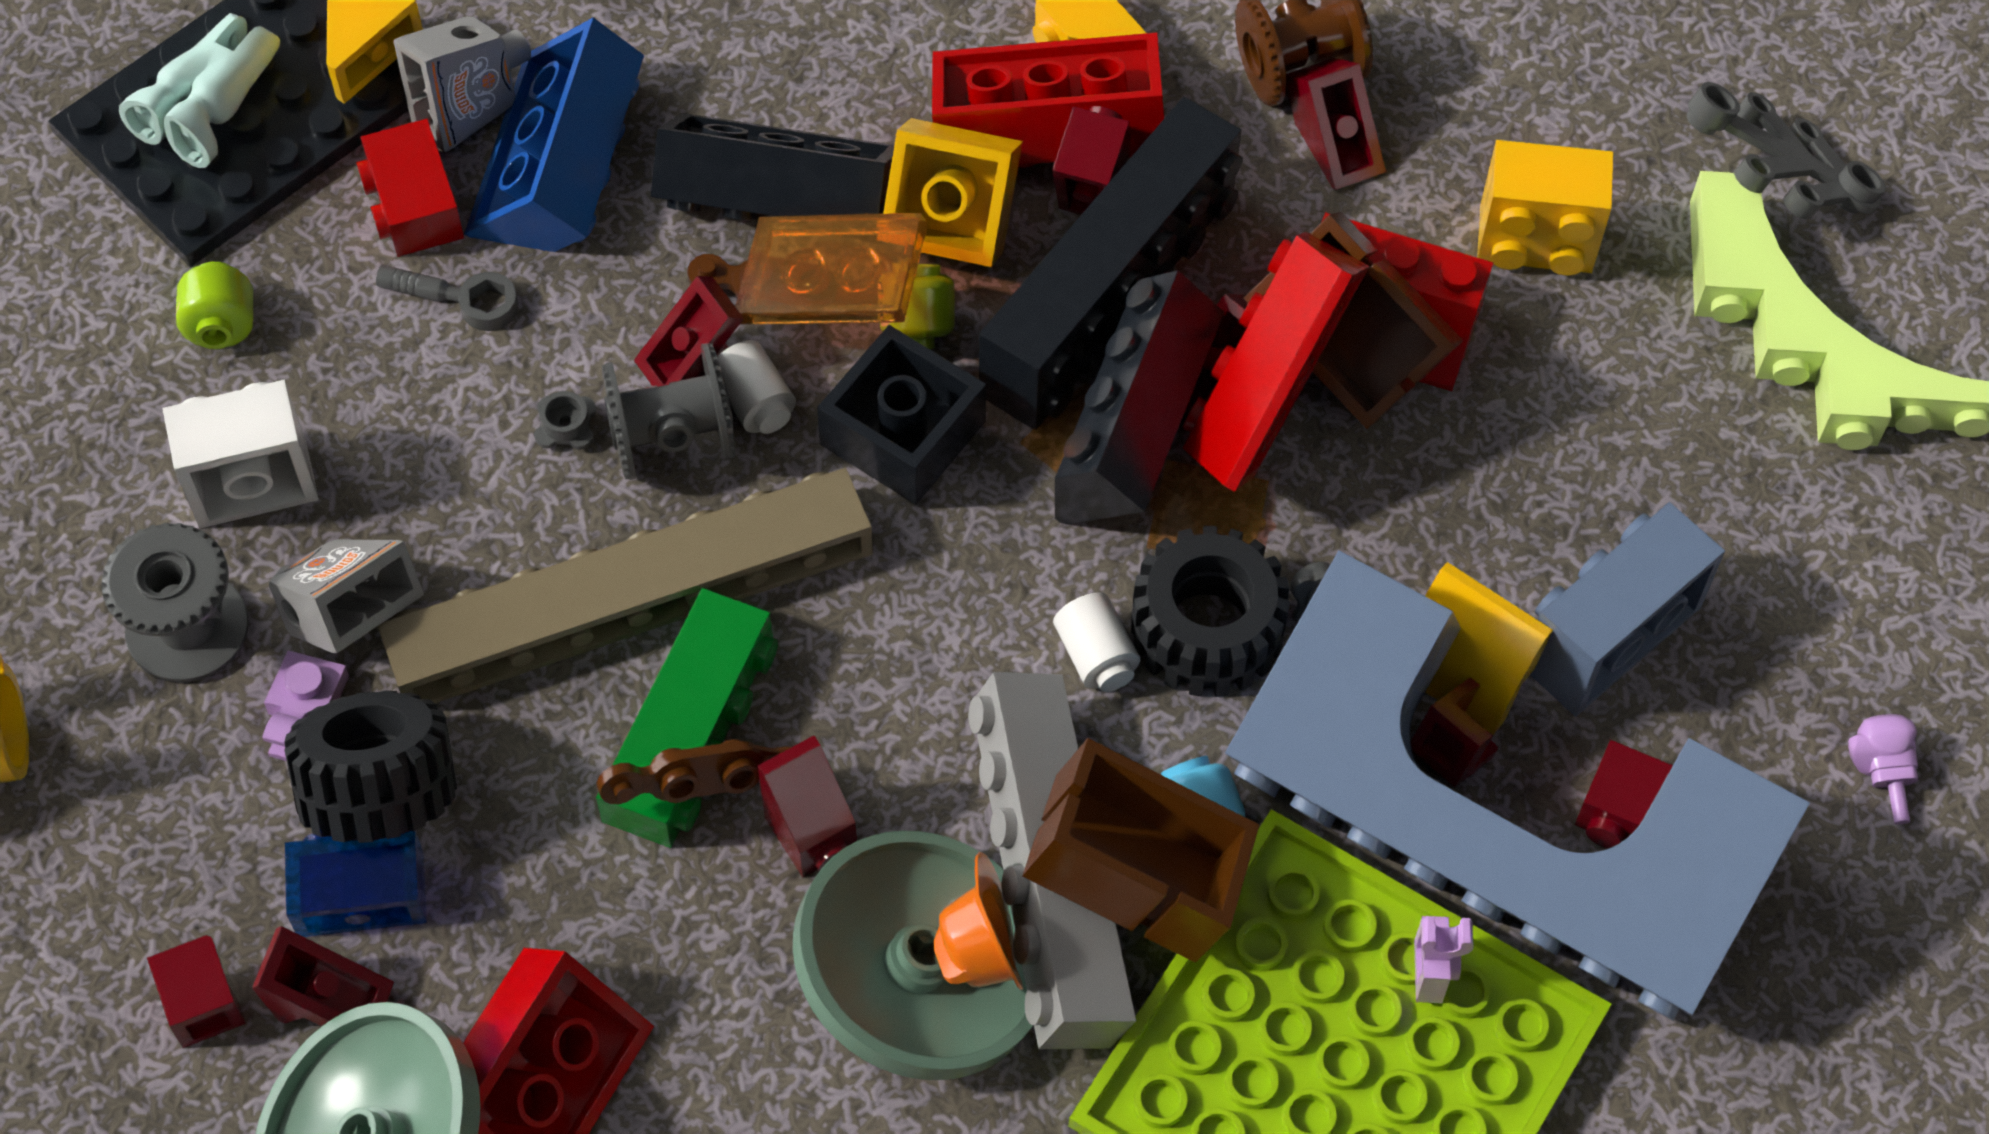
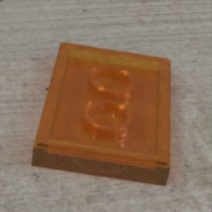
[735,213,928,325]

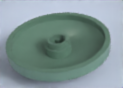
[793,831,1033,1080]
[255,1002,480,1134]

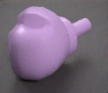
[1848,714,1918,825]

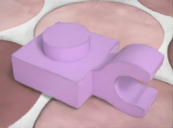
[262,650,349,761]
[1414,916,1473,1003]

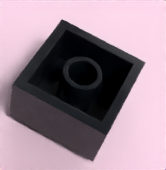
[817,325,986,505]

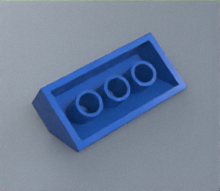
[464,17,644,252]

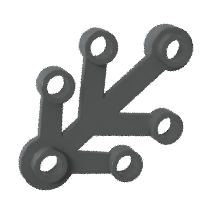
[1686,82,1886,220]

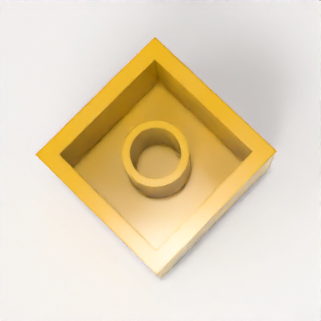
[879,118,1023,267]
[1477,140,1613,276]

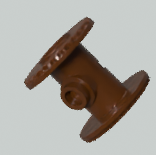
[1235,0,1373,106]

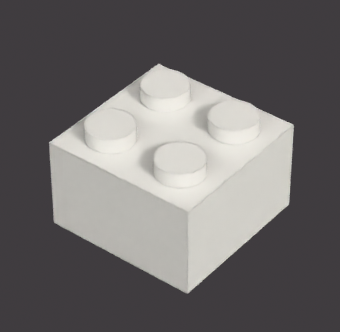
[162,380,319,529]

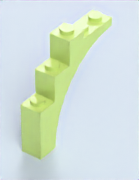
[1690,171,1989,450]

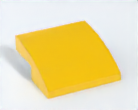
[1425,562,1553,735]

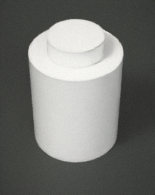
[717,340,796,434]
[1053,593,1140,692]

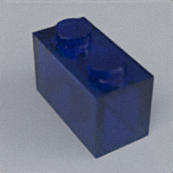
[285,831,427,937]

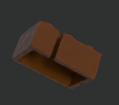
[1244,212,1463,429]
[1022,738,1259,963]

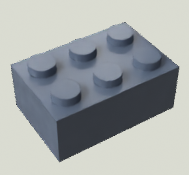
[1530,502,1725,717]

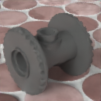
[602,343,736,480]
[101,523,249,683]

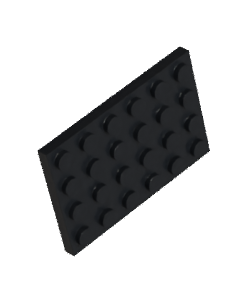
[48,0,409,267]

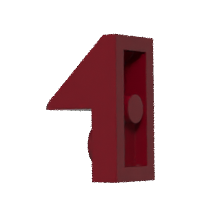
[634,276,744,387]
[252,926,394,1026]

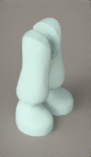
[119,13,280,168]

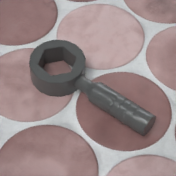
[376,265,519,331]

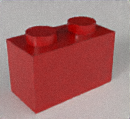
[356,118,464,257]

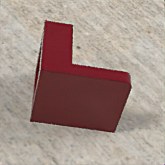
[1411,677,1498,787]
[147,935,246,1048]

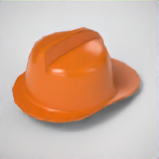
[934,852,1023,990]

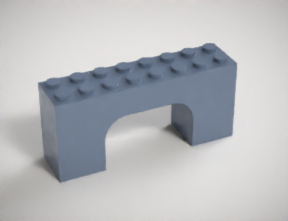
[1225,550,1810,1021]

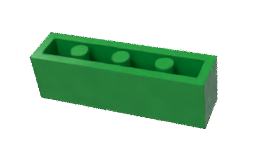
[596,588,778,848]

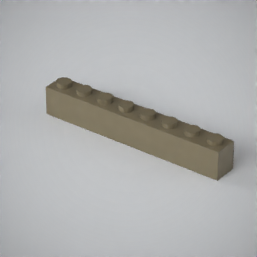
[377,467,873,703]

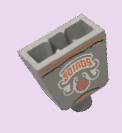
[393,16,531,152]
[269,539,424,653]

